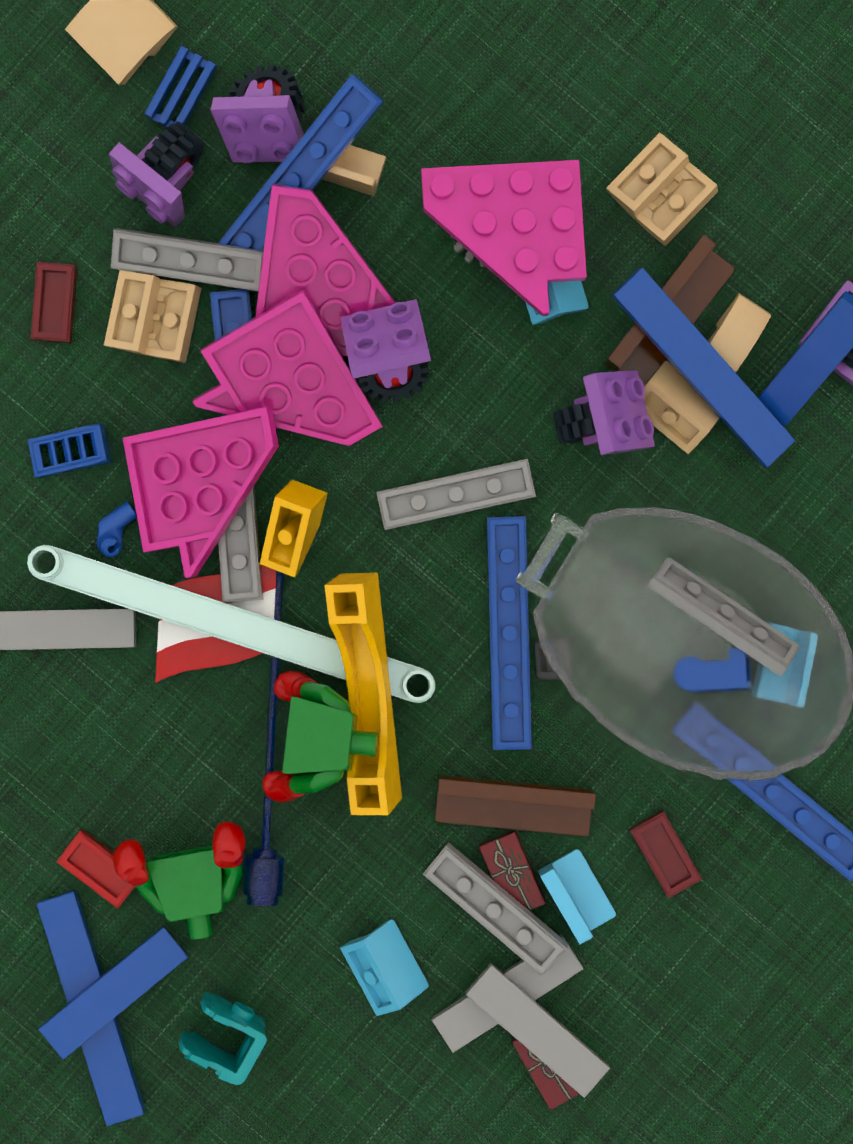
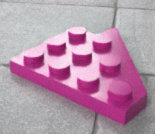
[421,160,587,316]
[255,184,396,356]
[193,290,383,446]
[123,407,279,578]

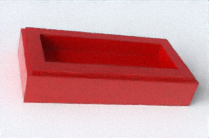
[56,829,135,909]

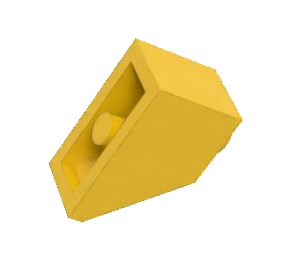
[259,480,328,577]

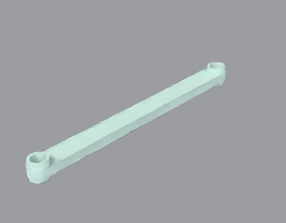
[27,545,435,703]

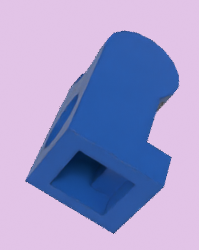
[673,648,752,693]

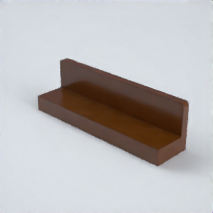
[604,235,734,386]
[435,775,596,836]

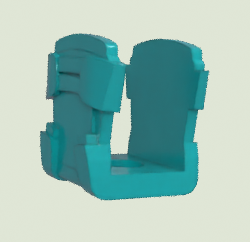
[178,992,267,1085]

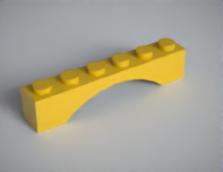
[325,572,402,815]

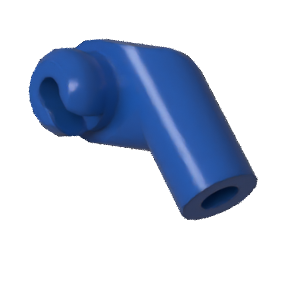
[97,501,137,557]

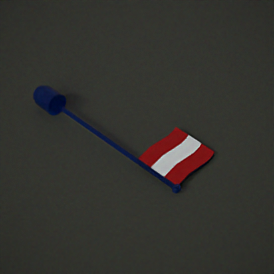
[155,565,284,906]

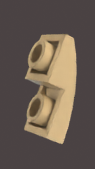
[708,293,771,373]

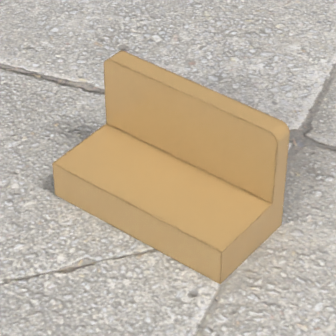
[322,145,386,196]
[644,361,719,454]

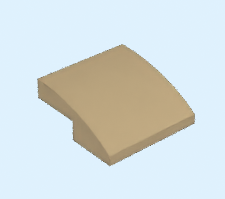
[65,0,178,85]
[606,132,718,246]
[104,270,202,363]

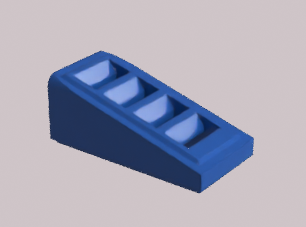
[27,423,112,478]

